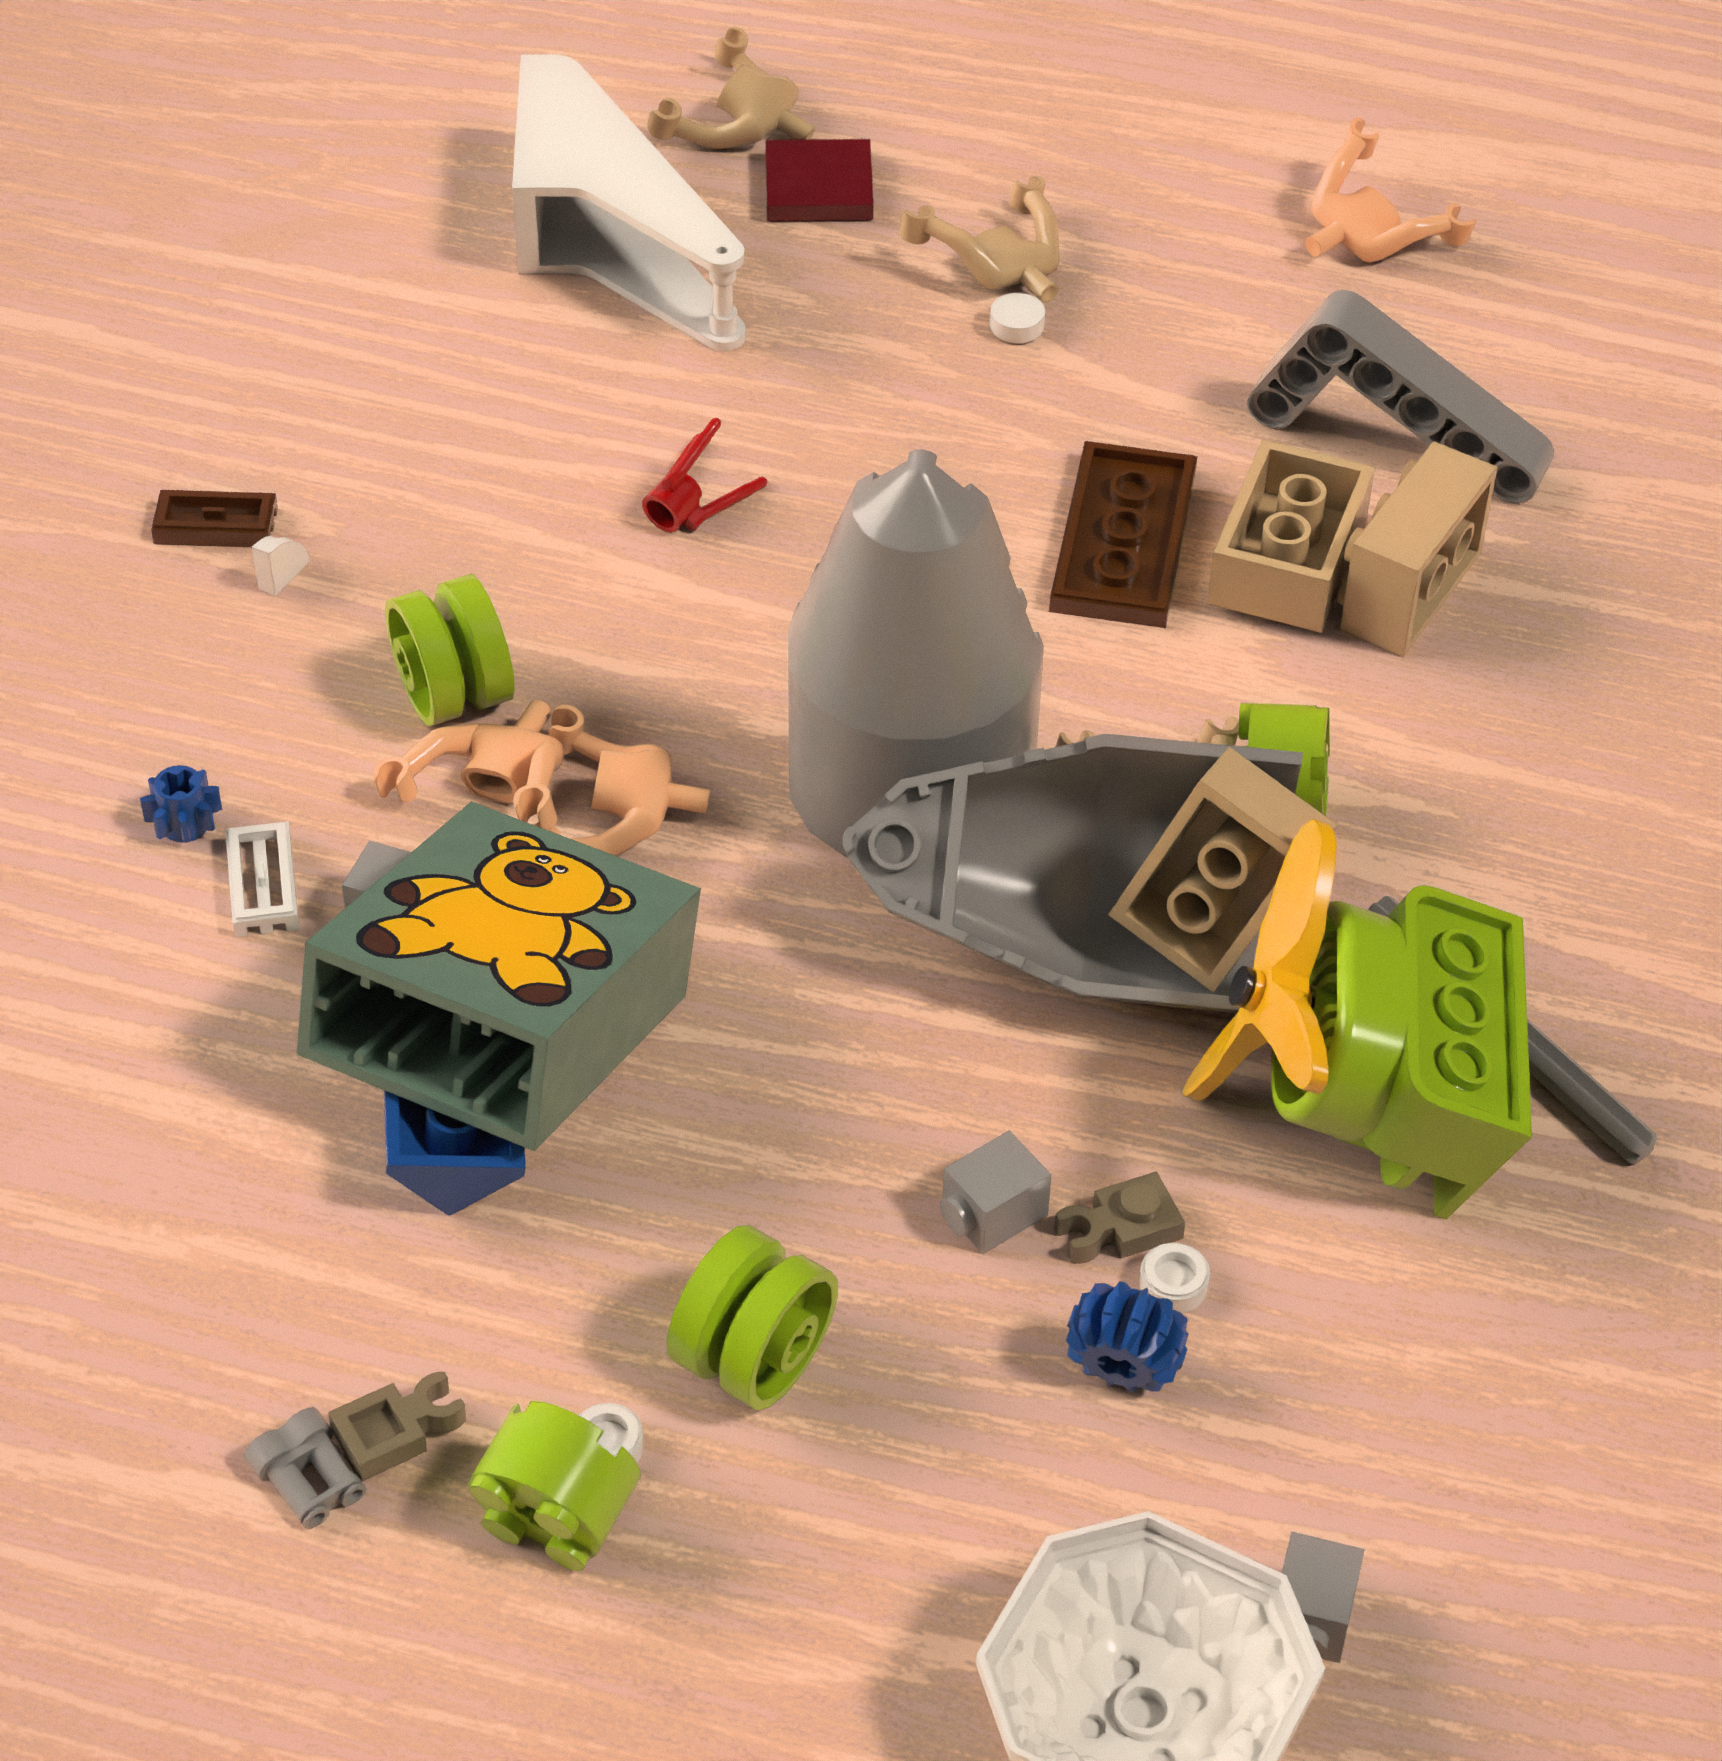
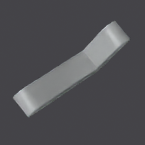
[1247,290,1554,504]

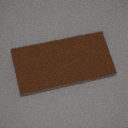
[1049,441,1198,628]

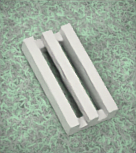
[225,821,300,937]

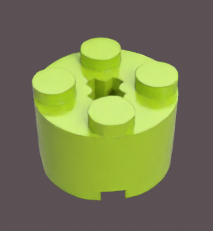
[1239,702,1330,816]
[469,1401,641,1571]

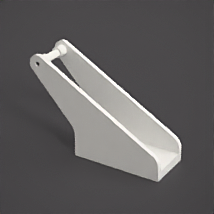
[512,54,746,351]

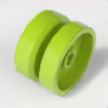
[385,573,515,726]
[667,1225,838,1411]

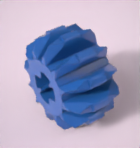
[1066,1282,1189,1392]

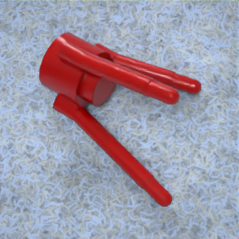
[642,417,768,533]

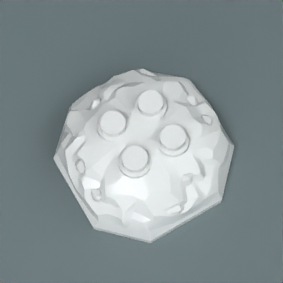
[976,1511,1325,1761]

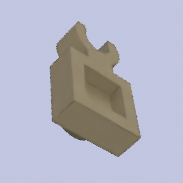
[1054,1171,1185,1264]
[328,1371,466,1481]

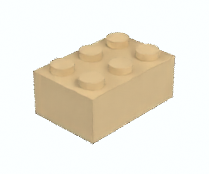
[1207,439,1375,633]
[1338,441,1497,657]
[1108,746,1337,993]

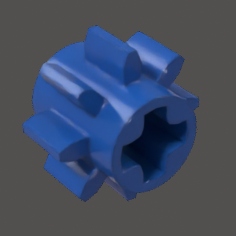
[140,765,222,843]

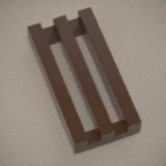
[151,490,278,547]

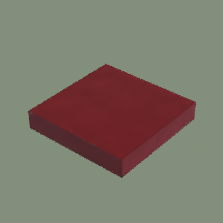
[765,139,874,221]

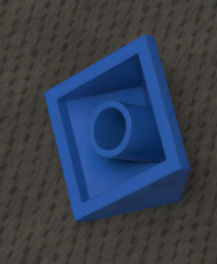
[384,1090,526,1216]

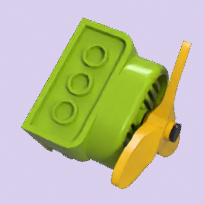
[1182,819,1532,1219]

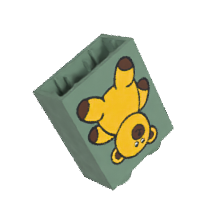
[297,801,701,1151]

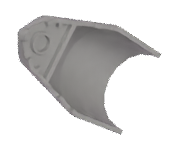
[788,449,1044,857]
[842,734,1303,1013]

